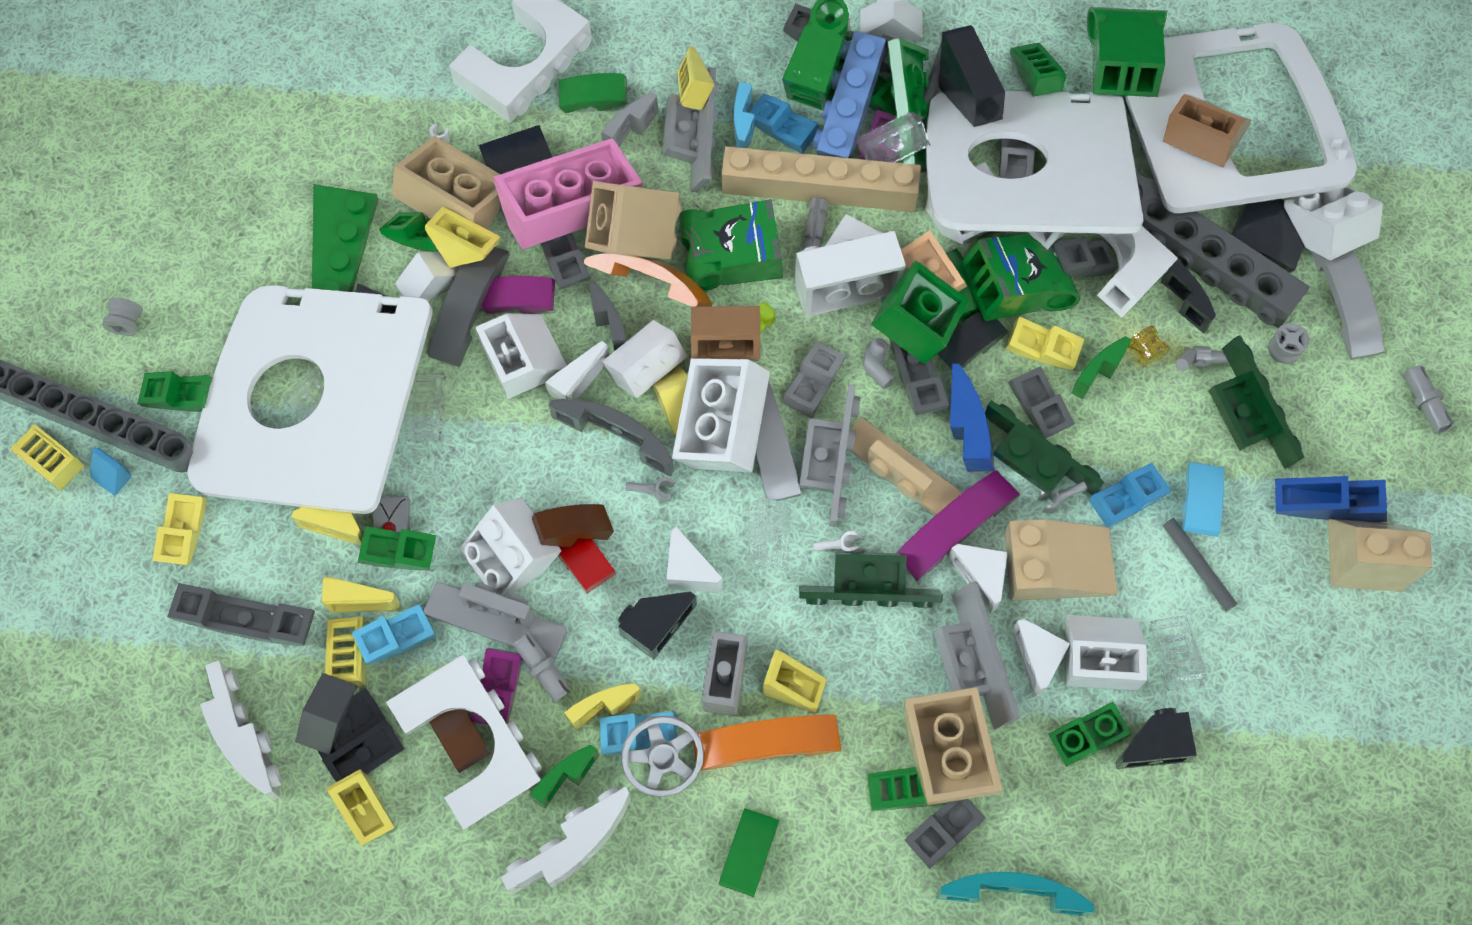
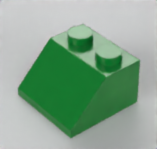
[871,260,969,364]

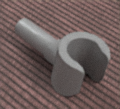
[626,477,675,502]
[1038,481,1087,514]

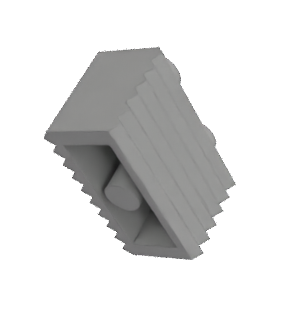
[701,631,748,716]

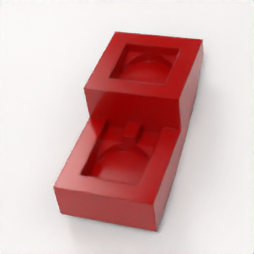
[558,538,616,594]

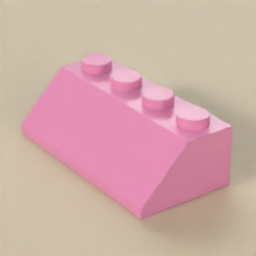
[494,138,643,249]

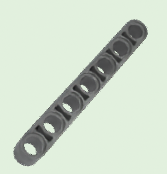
[0,360,193,473]

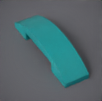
[937,872,1094,917]

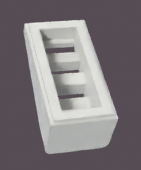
[545,341,609,400]

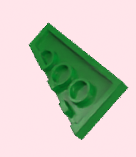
[887,38,929,172]
[312,184,379,292]

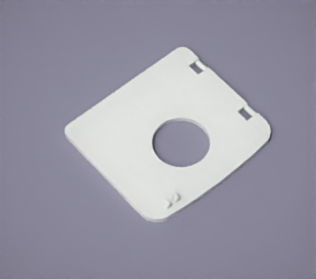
[926,91,1143,234]
[188,286,433,514]

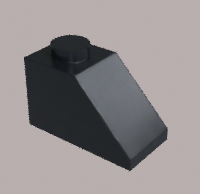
[618,591,697,660]
[1115,708,1197,769]

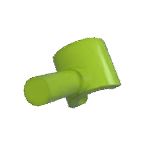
[759,302,776,334]

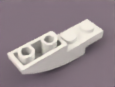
[200,661,283,800]
[501,787,631,895]

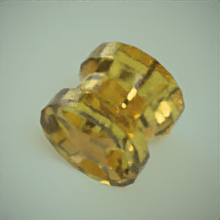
[1128,326,1170,367]

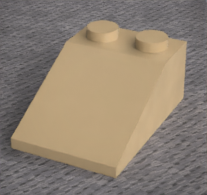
[1004,519,1118,601]
[904,687,1003,805]

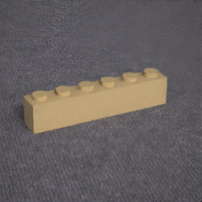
[722,146,921,212]

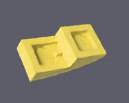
[1005,316,1084,370]
[152,493,207,565]
[564,683,642,731]

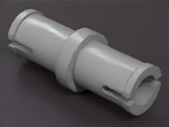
[1403,365,1455,435]
[511,631,572,703]

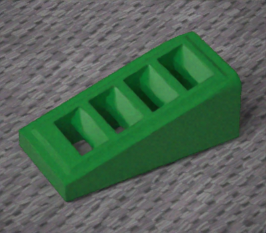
[1010,42,1066,97]
[867,767,946,812]

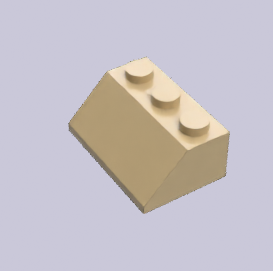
[392,136,502,229]

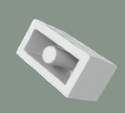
[602,320,688,398]

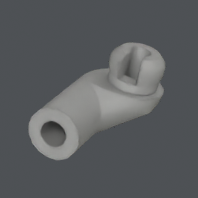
[863,338,896,389]

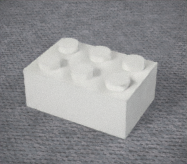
[795,230,906,317]
[672,358,770,472]

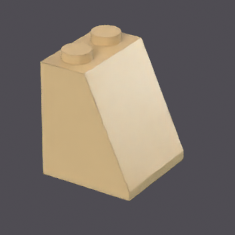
[585,181,681,259]
[1328,519,1432,592]

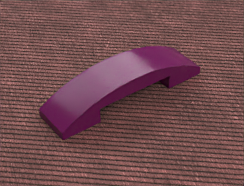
[896,470,1020,581]

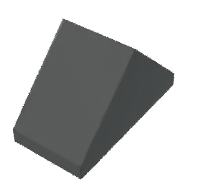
[295,673,358,755]

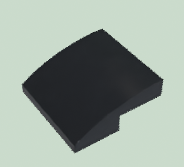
[478,125,552,174]
[1231,199,1304,273]
[317,688,405,782]

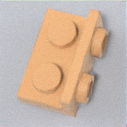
[901,231,967,292]

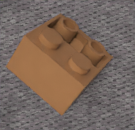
[1163,94,1252,167]
[691,306,760,360]

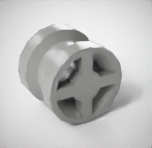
[102,298,143,336]
[1268,323,1309,364]

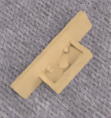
[849,418,962,515]

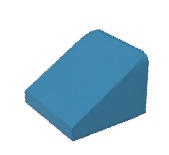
[90,447,132,495]

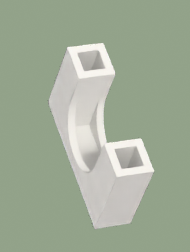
[449,0,592,123]
[1027,226,1178,318]
[386,654,543,830]

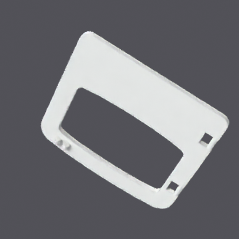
[1124,23,1357,213]

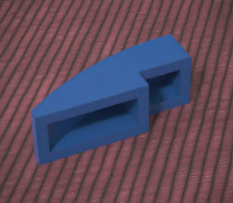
[950,364,995,472]
[1275,476,1387,522]

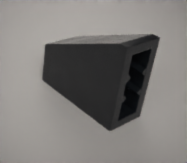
[939,25,1005,127]

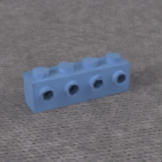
[813,31,886,158]

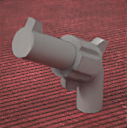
[1176,346,1230,371]

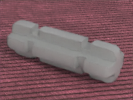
[802,197,828,250]

